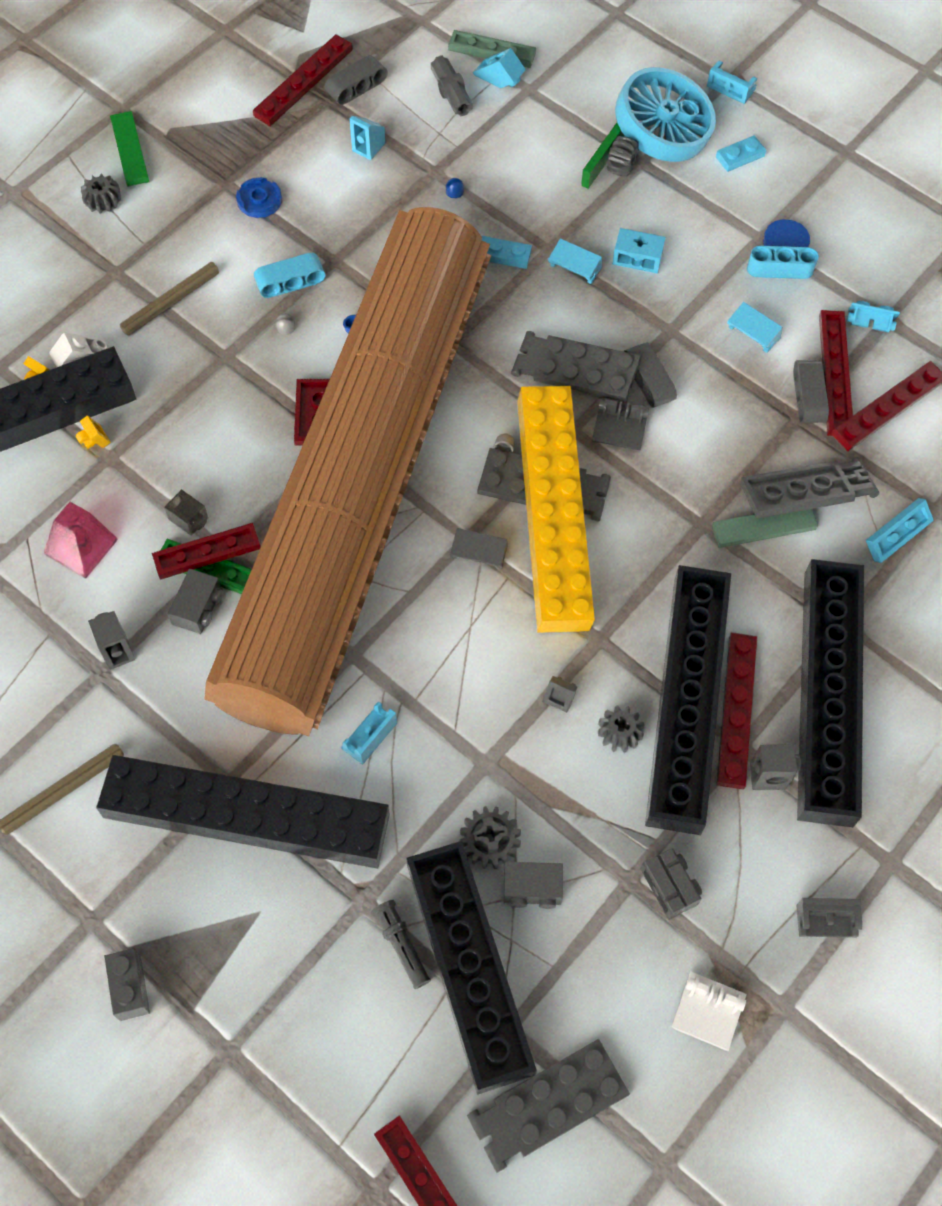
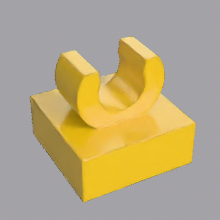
[23,356,50,380]
[76,415,111,449]

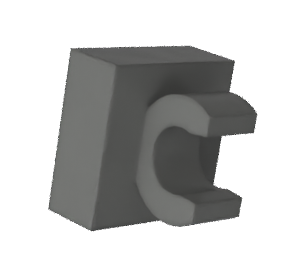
[542,676,578,713]

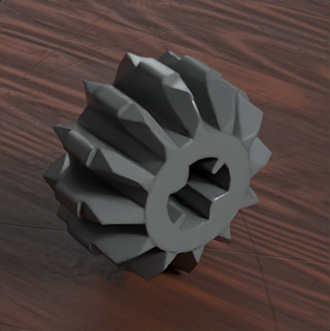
[607,136,639,177]
[81,173,121,214]
[598,705,644,753]

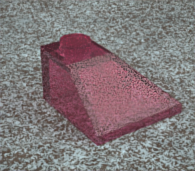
[44,501,118,578]

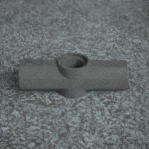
[431,55,473,117]

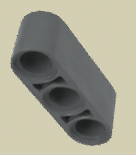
[324,55,388,105]
[624,342,677,408]
[793,360,829,423]

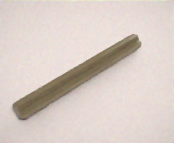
[120,262,219,335]
[0,744,124,835]

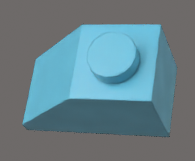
[473,48,526,88]
[350,116,385,160]

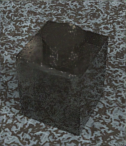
[164,489,208,536]

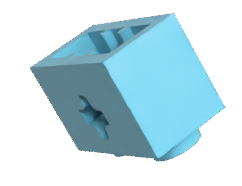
[612,228,666,274]

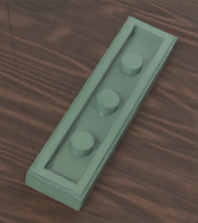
[448,30,536,68]
[712,509,818,548]

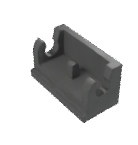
[450,528,508,569]
[796,898,862,938]

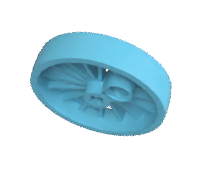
[615,67,716,162]

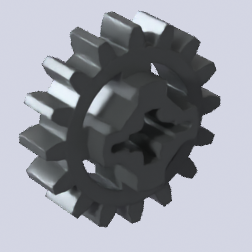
[460,806,521,869]

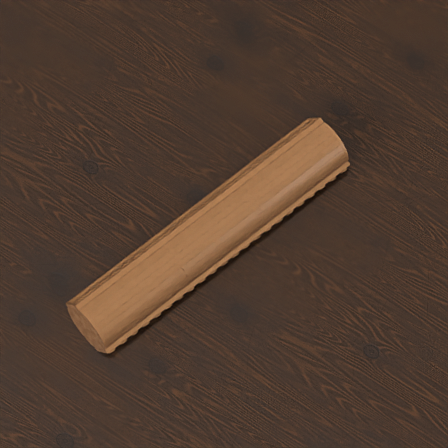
[204,207,491,736]

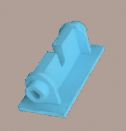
[847,301,900,333]

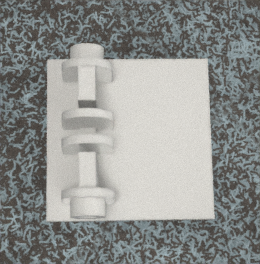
[671,971,746,1051]

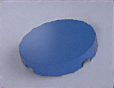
[236,177,282,218]
[763,219,810,247]

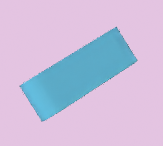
[747,246,819,279]
[254,253,326,298]

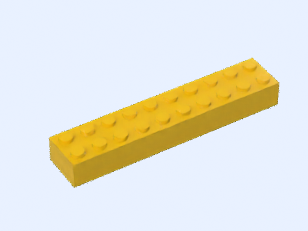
[517,386,595,633]

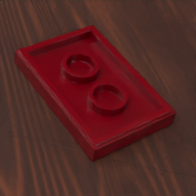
[294,379,330,446]

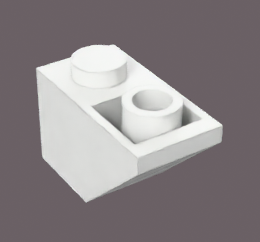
[49,333,107,368]

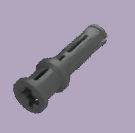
[371,900,431,989]

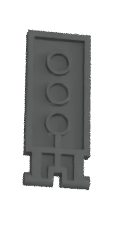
[511,331,641,402]
[477,448,611,521]
[740,457,879,519]
[467,1039,630,1173]

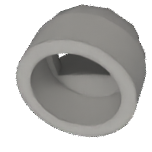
[276,313,295,335]
[494,433,515,453]

